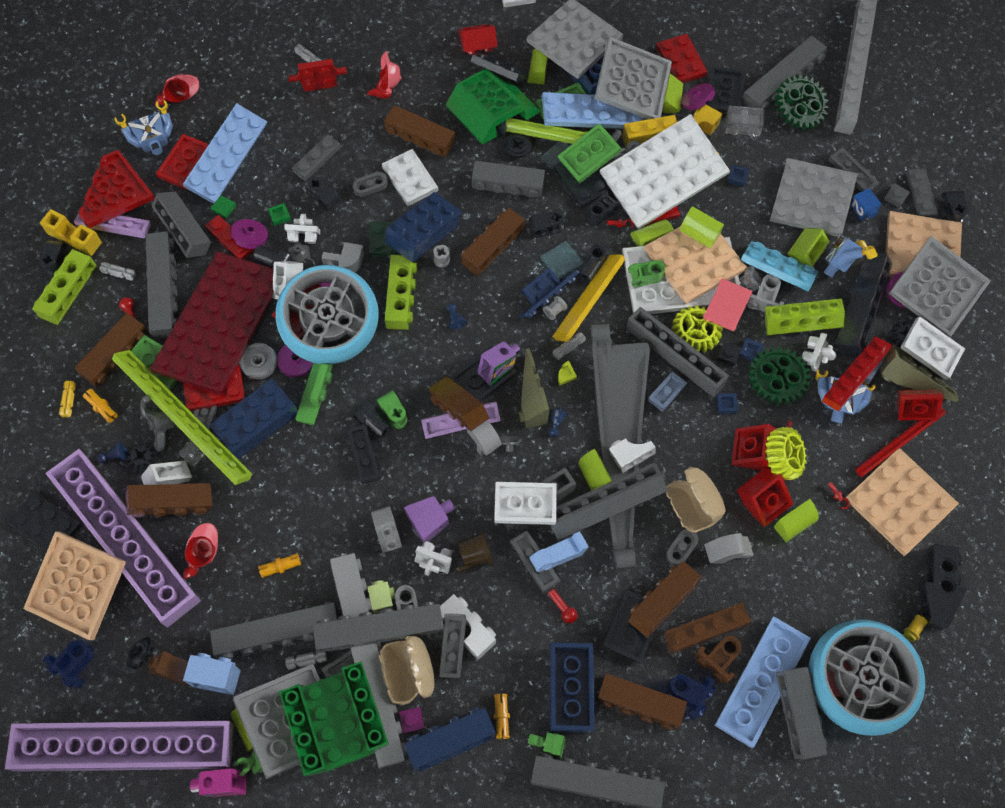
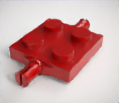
[288,59,347,91]

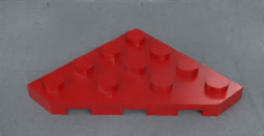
[79,150,154,229]

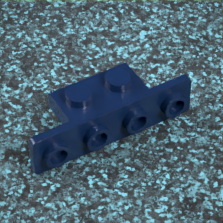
[519,267,579,318]

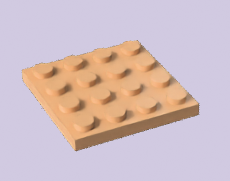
[885,211,962,277]
[644,226,747,305]
[846,448,959,556]
[23,531,126,640]

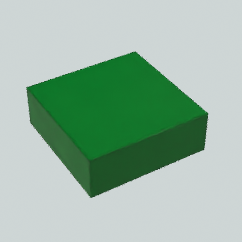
[210,195,236,219]
[268,203,291,226]

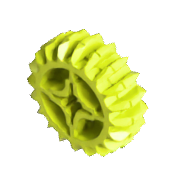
[671,305,723,353]
[765,427,807,480]

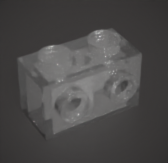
[725,106,764,136]

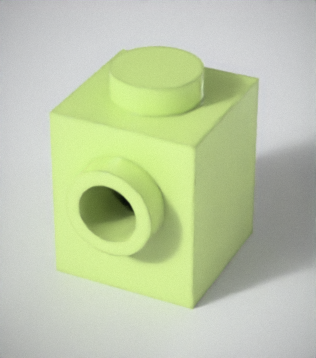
[367,581,395,614]

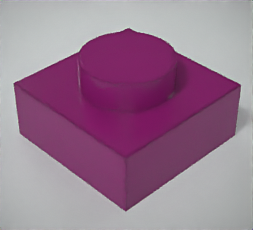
[399,707,425,734]

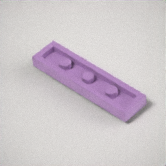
[74,213,151,238]
[421,401,501,439]

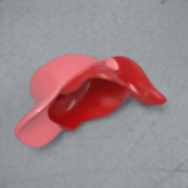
[367,51,401,99]
[155,74,199,106]
[183,523,218,579]

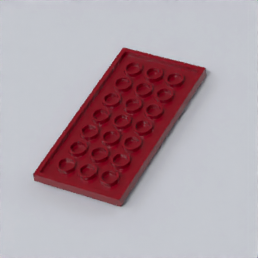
[150,251,274,395]

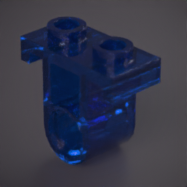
[42,640,94,688]
[668,674,716,721]

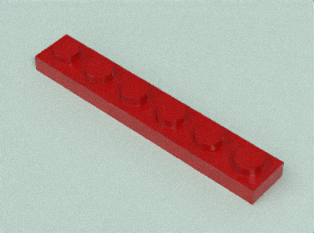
[821,336,893,412]

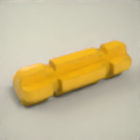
[59,381,76,417]

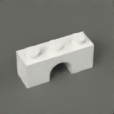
[440,594,496,660]

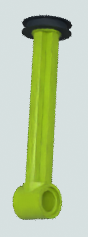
[499,118,587,144]

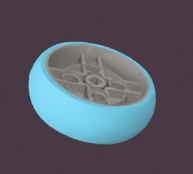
[276,265,378,364]
[808,620,925,736]

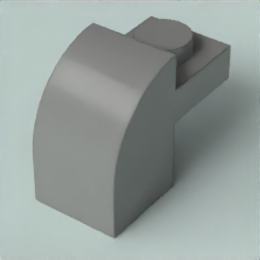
[322,242,364,273]
[467,420,502,456]
[704,533,754,564]

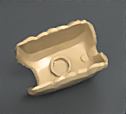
[666,467,725,533]
[379,636,434,706]

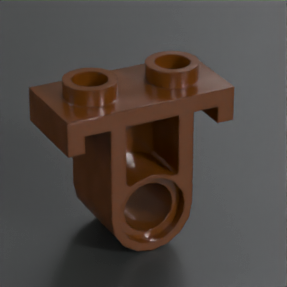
[694,636,741,684]
[147,651,188,685]

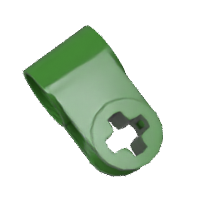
[628,260,665,287]
[376,390,408,429]

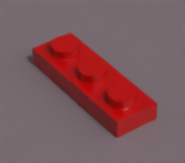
[205,215,255,260]

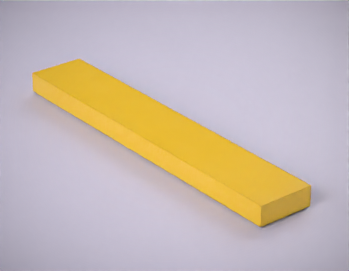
[552,255,625,342]

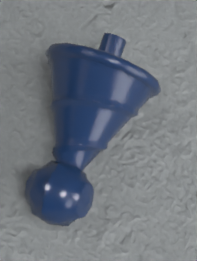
[447,303,467,330]
[548,407,568,437]
[97,442,128,463]

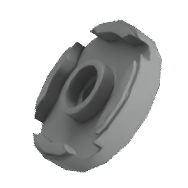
[239,343,277,379]

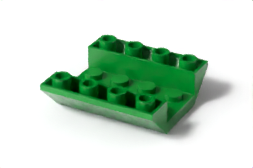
[446,68,540,145]
[279,661,389,777]

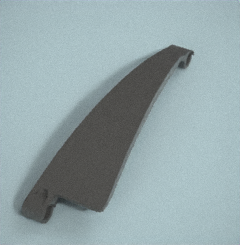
[591,324,650,568]

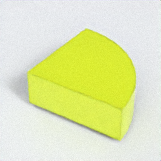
[558,361,577,386]

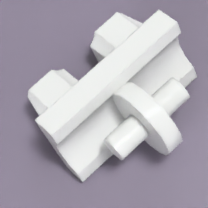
[284,214,320,244]
[802,333,836,372]
[414,541,452,576]

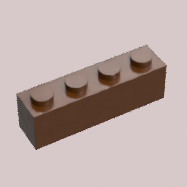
[384,105,456,157]
[461,207,525,276]
[75,313,148,388]
[428,376,490,431]
[126,483,212,517]
[628,561,702,638]
[663,602,751,655]
[596,673,687,731]

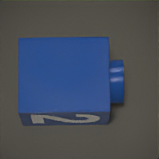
[850,188,881,221]

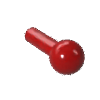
[119,297,136,319]
[547,588,578,624]

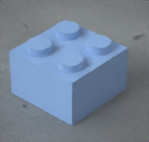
[183,653,241,695]

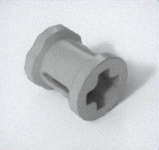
[433,245,450,268]
[543,296,567,320]

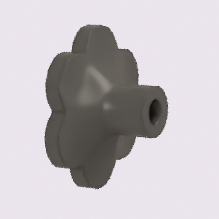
[288,243,310,263]
[500,436,522,452]

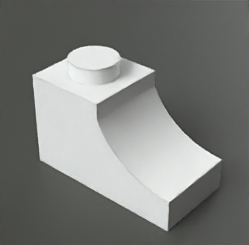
[273,261,303,299]
[609,438,656,473]
[141,461,192,485]

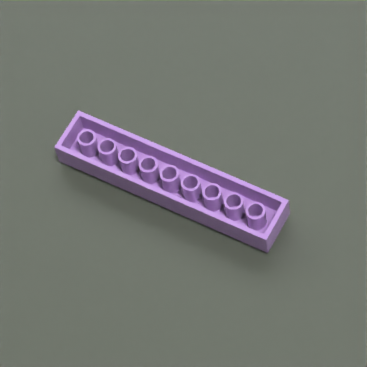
[46,449,201,628]
[5,721,234,772]

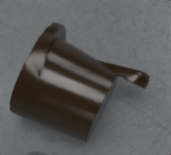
[456,532,494,573]

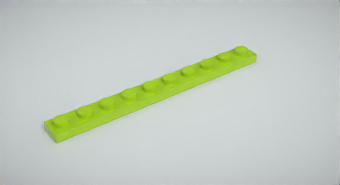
[112,350,252,485]

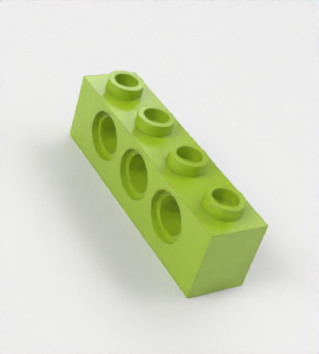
[32,249,96,325]
[385,255,417,330]
[765,298,845,335]

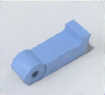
[529,531,588,572]

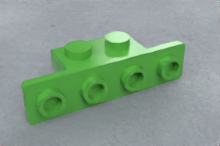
[296,363,333,425]

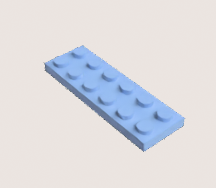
[541,92,646,129]
[183,103,267,204]
[714,616,810,748]

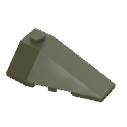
[880,344,959,402]
[518,348,549,429]

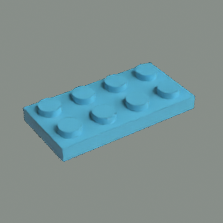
[741,241,818,292]

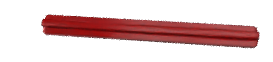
[855,407,946,477]

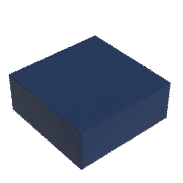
[727,165,749,187]
[739,338,764,361]
[716,393,738,414]

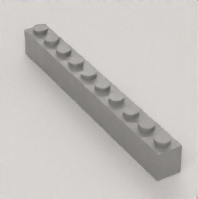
[834,0,877,135]
[330,553,407,768]

